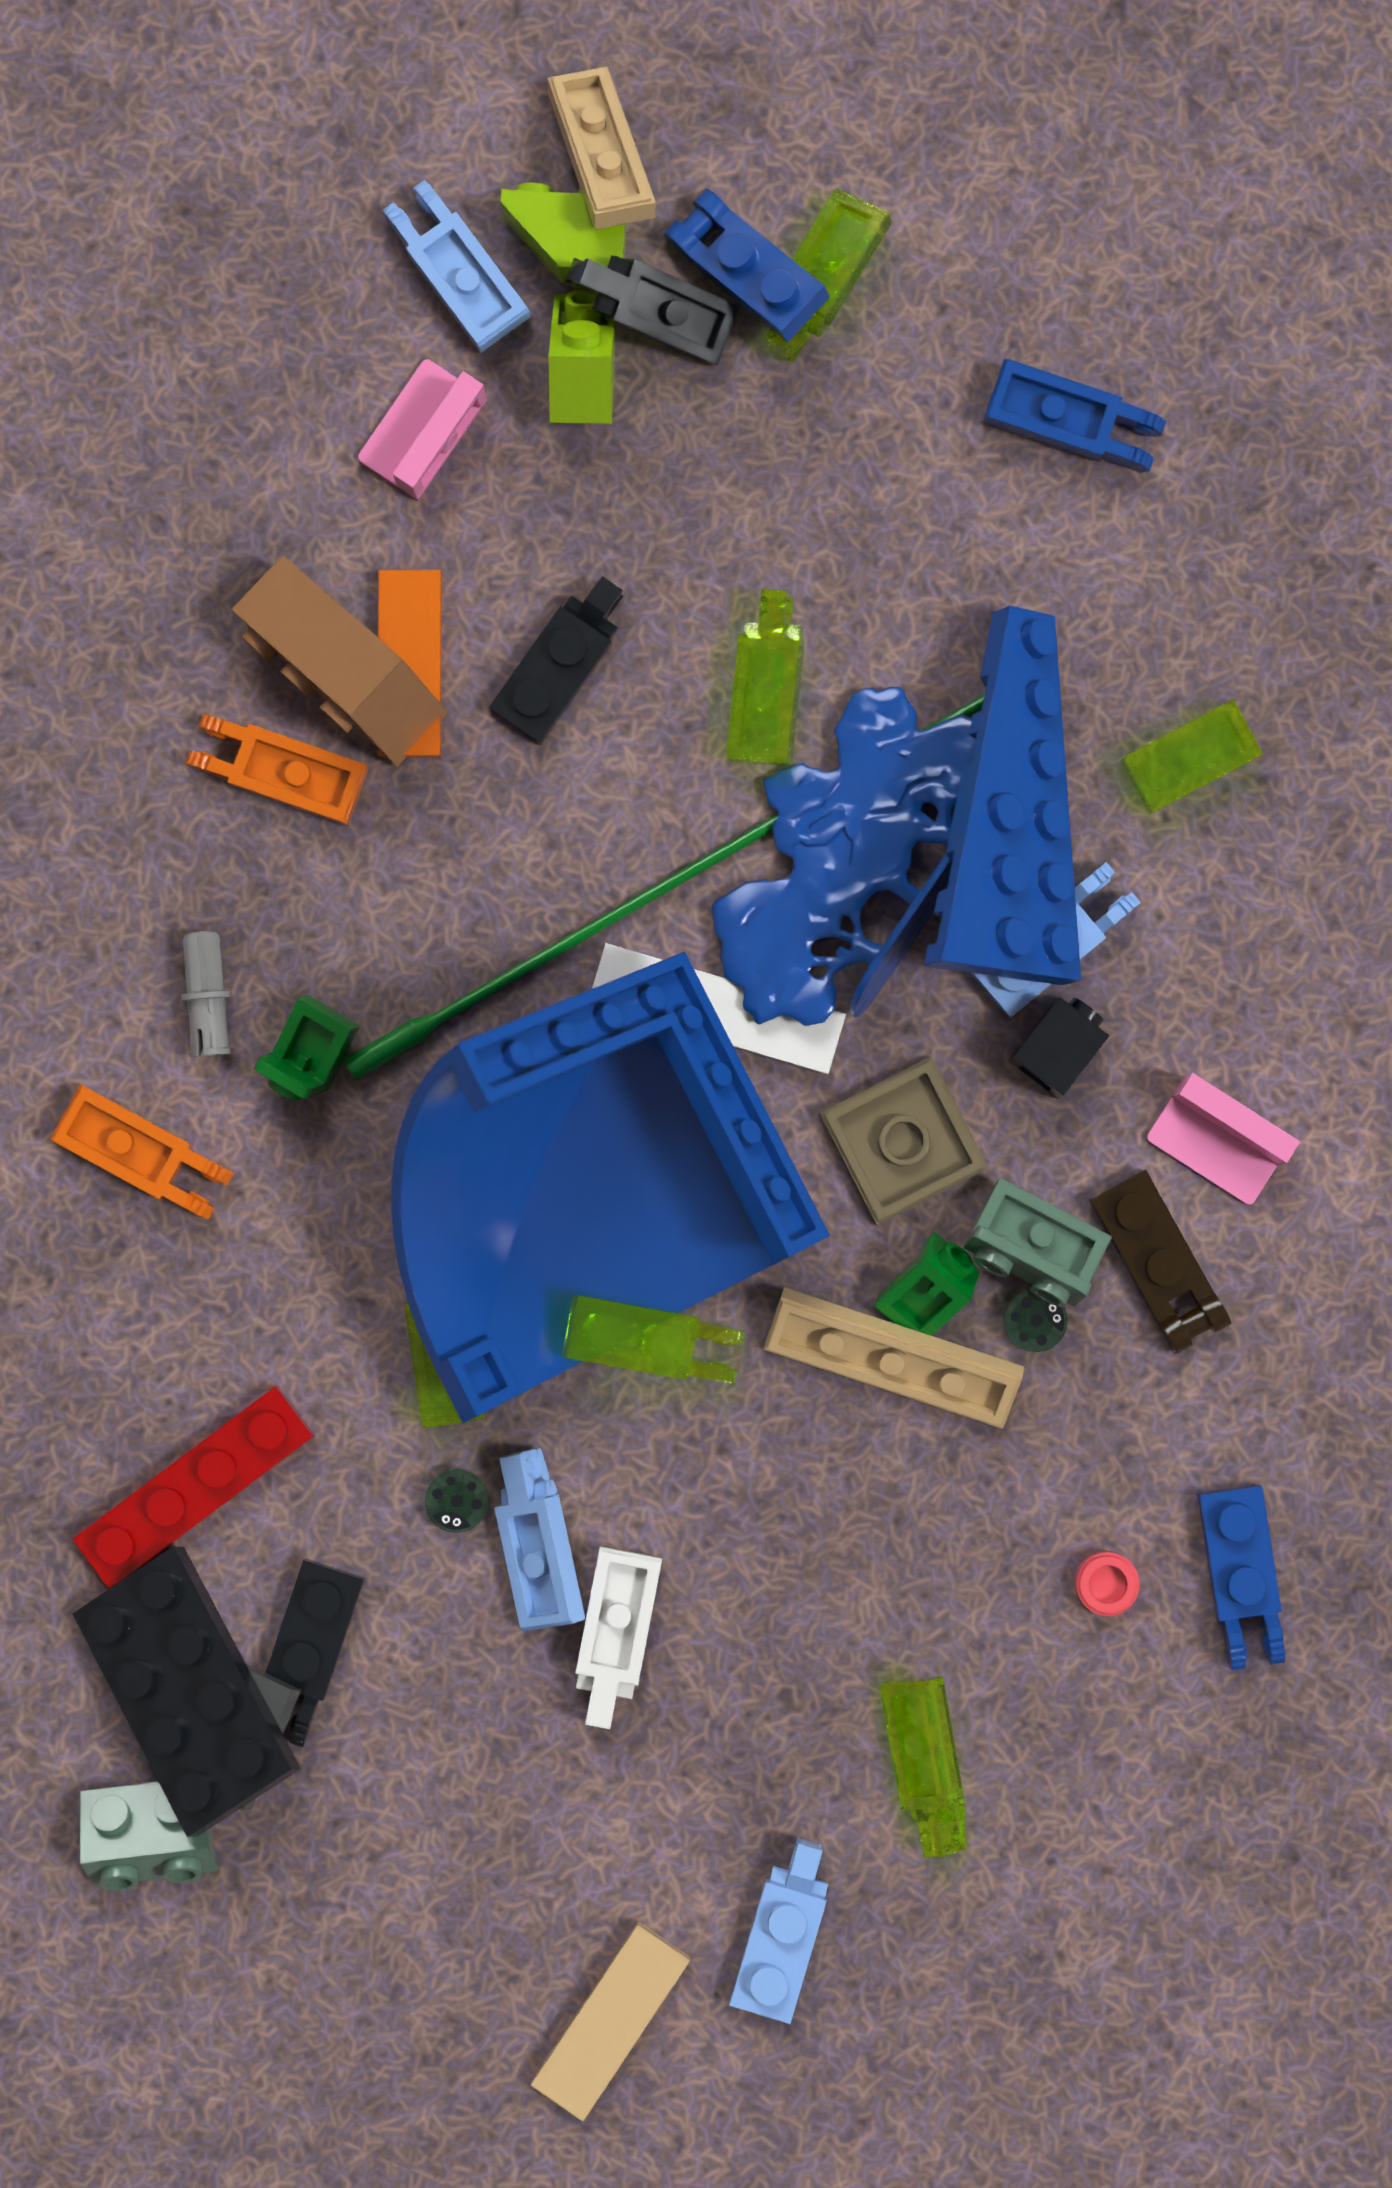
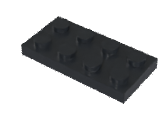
[73,1546,301,1837]

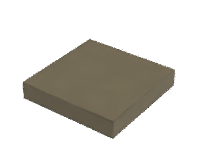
[820,1057,989,1225]

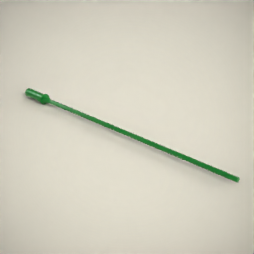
[343,694,985,1080]

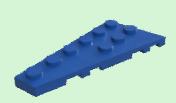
[924,605,1081,985]

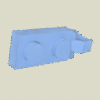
[494,1448,586,1631]
[729,1838,828,2024]

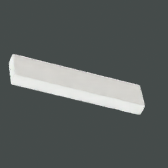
[592,943,846,1075]

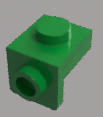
[254,995,360,1100]

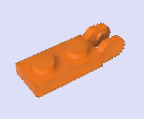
[185,714,369,826]
[50,1084,234,1220]

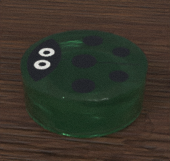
[1003,1289,1068,1352]
[425,1468,489,1533]

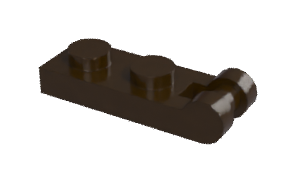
[1089,1170,1231,1354]

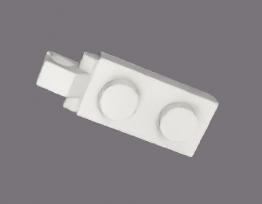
[576,1546,662,1729]

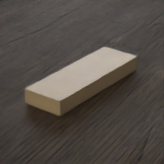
[547,67,656,230]
[530,1921,691,2121]

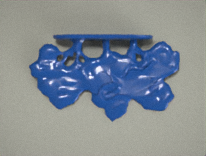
[711,687,976,1026]

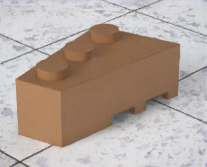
[231,555,448,767]

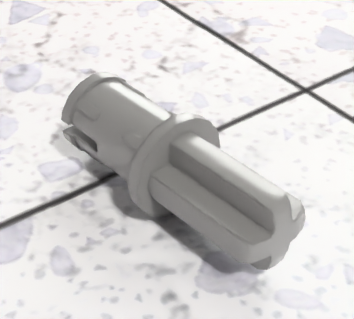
[181,931,231,1057]

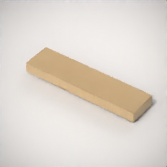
[763,1287,1024,1429]

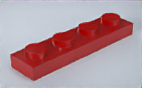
[72,1386,315,1589]

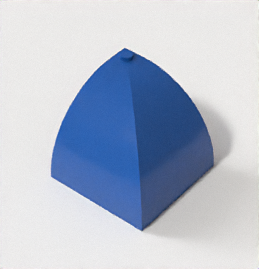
[391,952,830,1423]

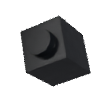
[1008,997,1110,1099]

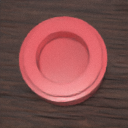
[1075,1551,1140,1616]

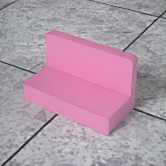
[358,359,487,501]
[1147,1073,1300,1205]

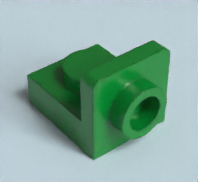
[874,1233,980,1336]

